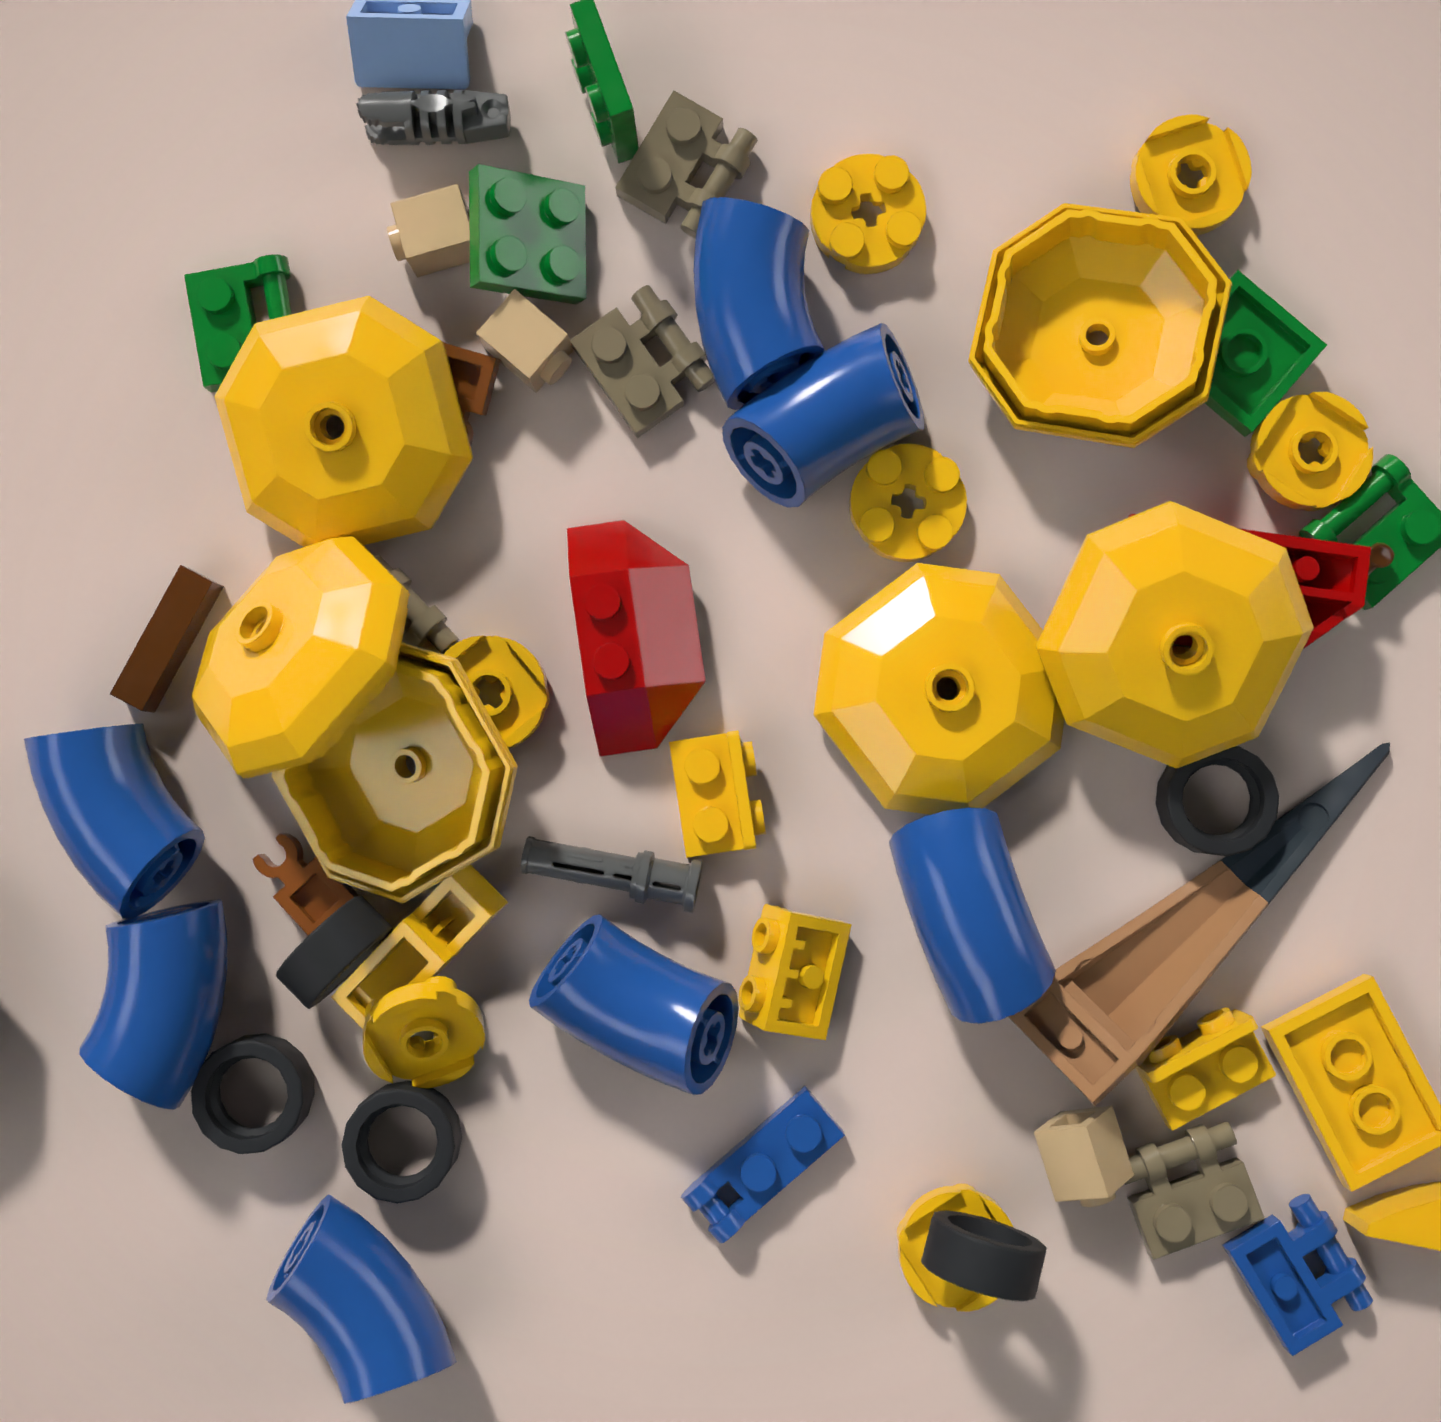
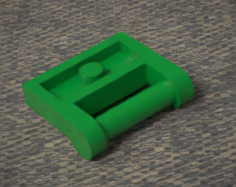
[184,254,292,392]
[1298,454,1441,610]

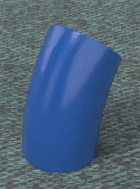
[693,197,824,410]
[722,323,925,508]
[24,723,205,919]
[889,808,1056,1024]
[79,899,227,1110]
[529,914,739,1095]
[266,1194,457,1404]

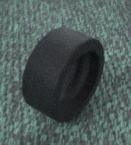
[1155,746,1279,856]
[276,895,392,1009]
[191,1033,315,1154]
[341,1081,462,1204]
[921,1210,1046,1302]

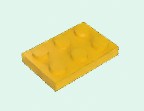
[1260,974,1441,1192]

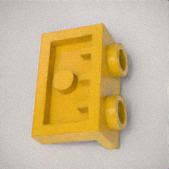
[669,730,766,858]
[739,904,852,1040]
[1135,1007,1276,1131]

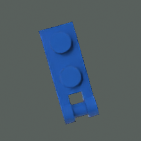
[681,1086,845,1244]

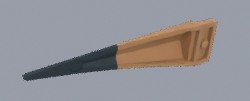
[1009,743,1390,1106]

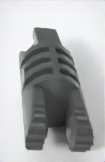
[356,90,511,145]

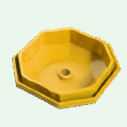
[968,203,1232,448]
[214,296,473,547]
[1036,501,1314,769]
[192,536,410,778]
[813,563,1064,815]
[271,642,518,903]

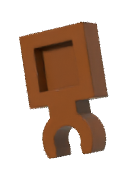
[444,343,501,447]
[253,833,359,936]

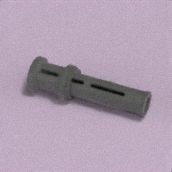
[521,836,703,913]

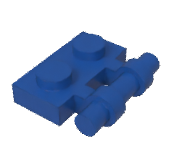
[1222,1194,1373,1356]

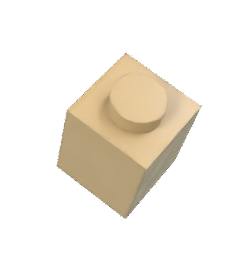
[387,184,470,277]
[476,289,573,393]
[1034,1106,1134,1207]

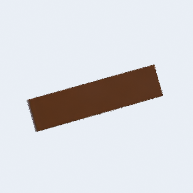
[110,565,224,713]

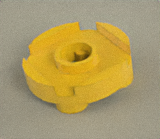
[1130,114,1252,236]
[810,154,926,274]
[1247,392,1373,512]
[849,444,967,562]
[443,635,550,749]
[362,976,485,1088]
[897,1184,1014,1312]

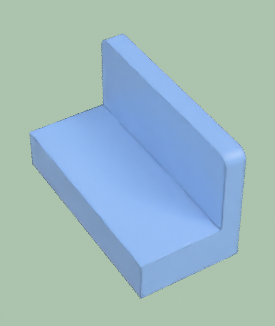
[346,0,473,90]

